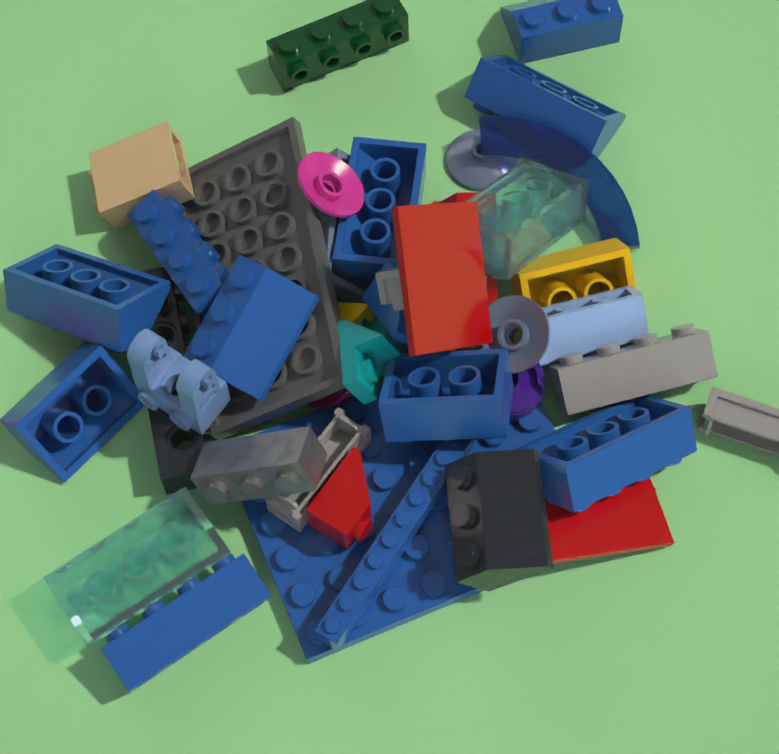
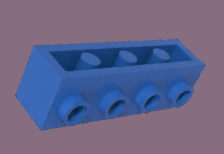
[127,190,230,317]
[101,553,271,693]

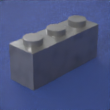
[190,426,327,505]

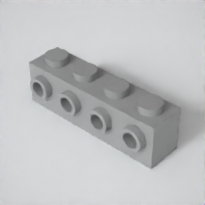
[549,324,718,415]

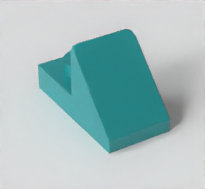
[338,319,401,405]

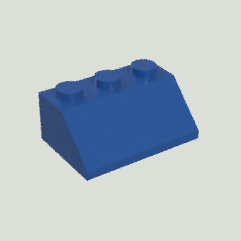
[500,0,624,64]
[183,255,320,402]
[0,341,145,483]

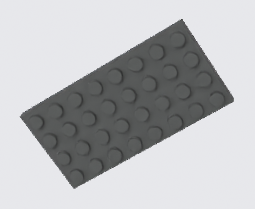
[181,117,345,440]

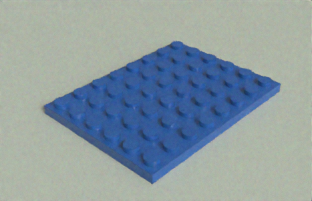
[241,347,555,664]

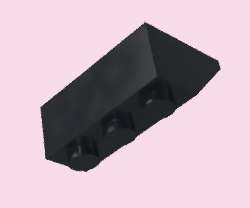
[445,449,553,592]

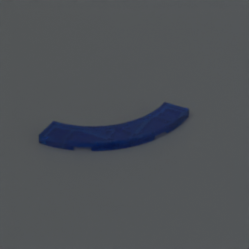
[479,116,640,249]

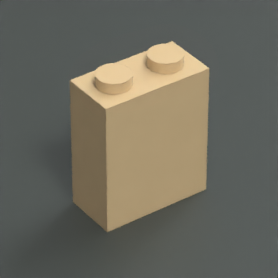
[88,121,195,230]

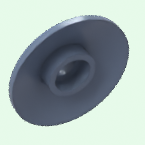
[446,129,518,191]
[477,295,550,374]

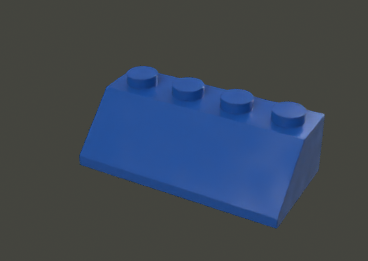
[464,54,626,162]
[332,137,427,286]
[3,244,171,352]
[515,395,697,512]

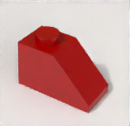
[306,447,373,550]

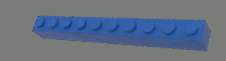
[314,439,474,651]

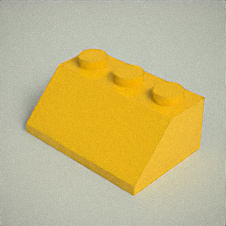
[508,238,636,307]

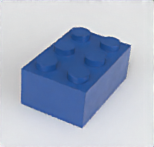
[378,348,514,442]

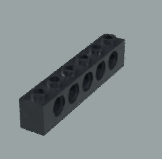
[141,267,211,495]

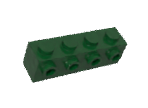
[266,0,409,92]

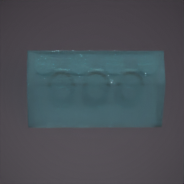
[465,160,588,280]
[43,487,230,646]

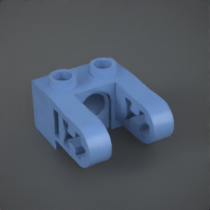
[127,329,231,435]

